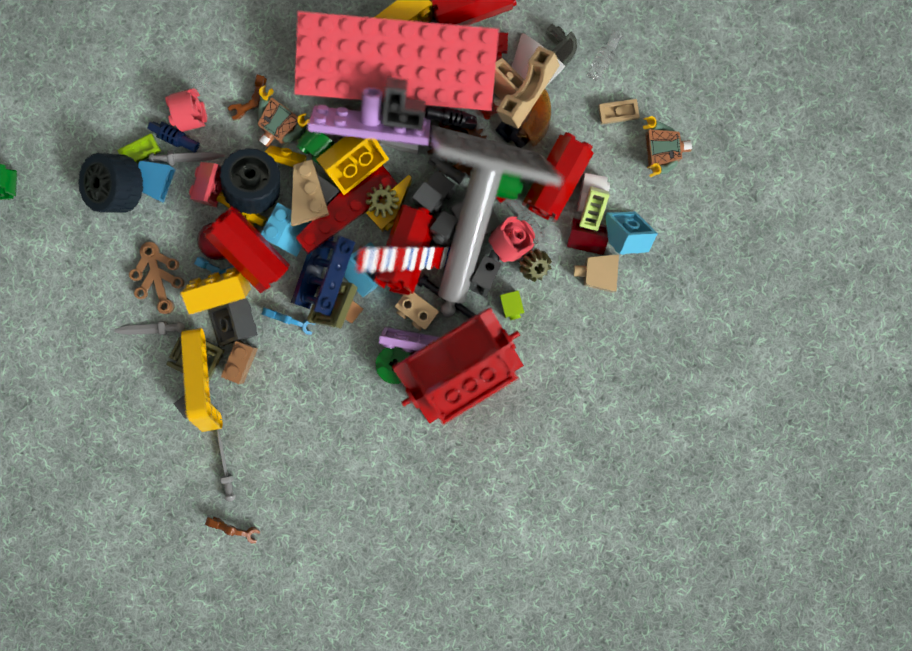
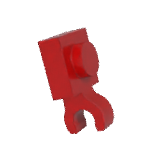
[496,32,508,62]

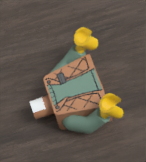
[257,85,310,147]
[643,116,692,177]

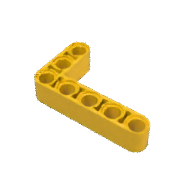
[181,328,223,432]

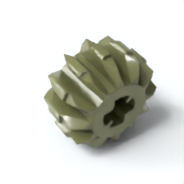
[366,184,399,218]
[519,248,552,282]

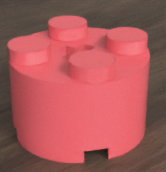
[165,88,207,132]
[488,216,535,262]

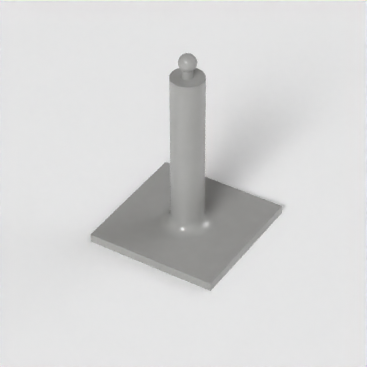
[429,125,562,317]

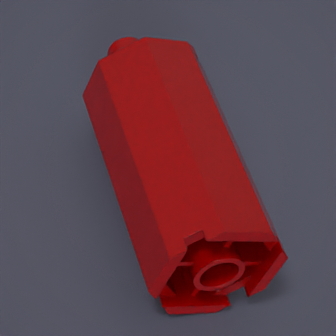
[430,0,517,26]
[522,132,594,223]
[373,205,436,295]
[203,206,290,293]

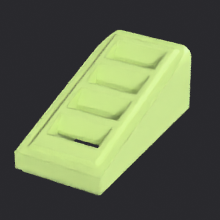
[579,186,610,231]

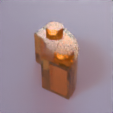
[522,89,551,147]

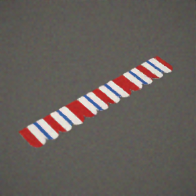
[357,247,451,273]

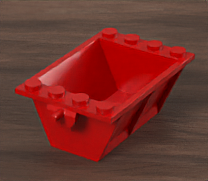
[392,307,524,425]

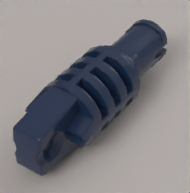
[147,121,200,153]

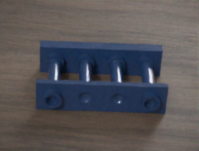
[290,235,356,316]

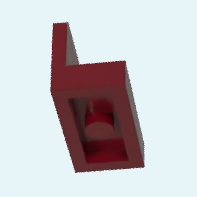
[567,218,609,255]

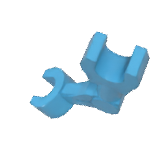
[194,256,234,274]
[261,307,315,335]

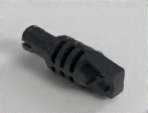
[424,105,477,129]

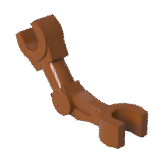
[228,74,267,120]
[205,517,260,544]

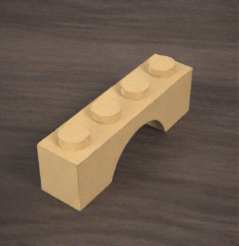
[497,46,560,129]

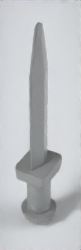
[148,150,224,166]
[114,322,185,335]
[217,429,236,502]

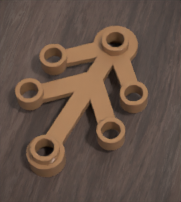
[129,242,184,314]

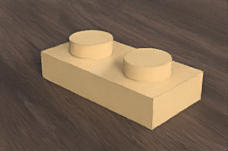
[598,99,640,125]

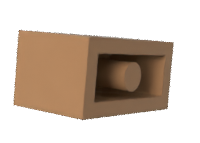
[221,341,258,384]

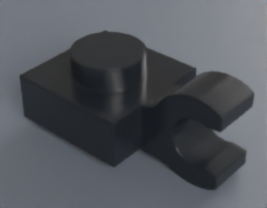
[495,122,530,148]

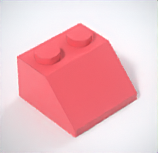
[189,162,222,208]

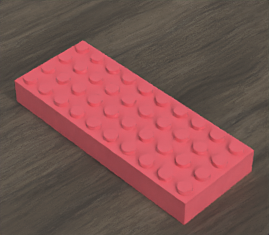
[295,12,499,111]

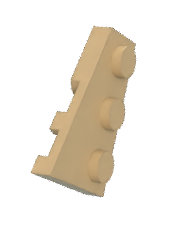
[291,159,329,227]

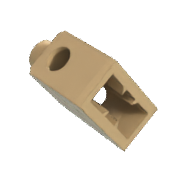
[573,255,619,293]

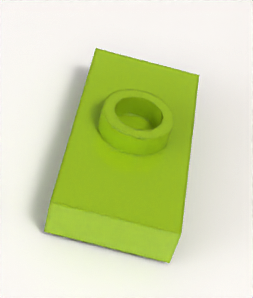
[117,133,161,163]

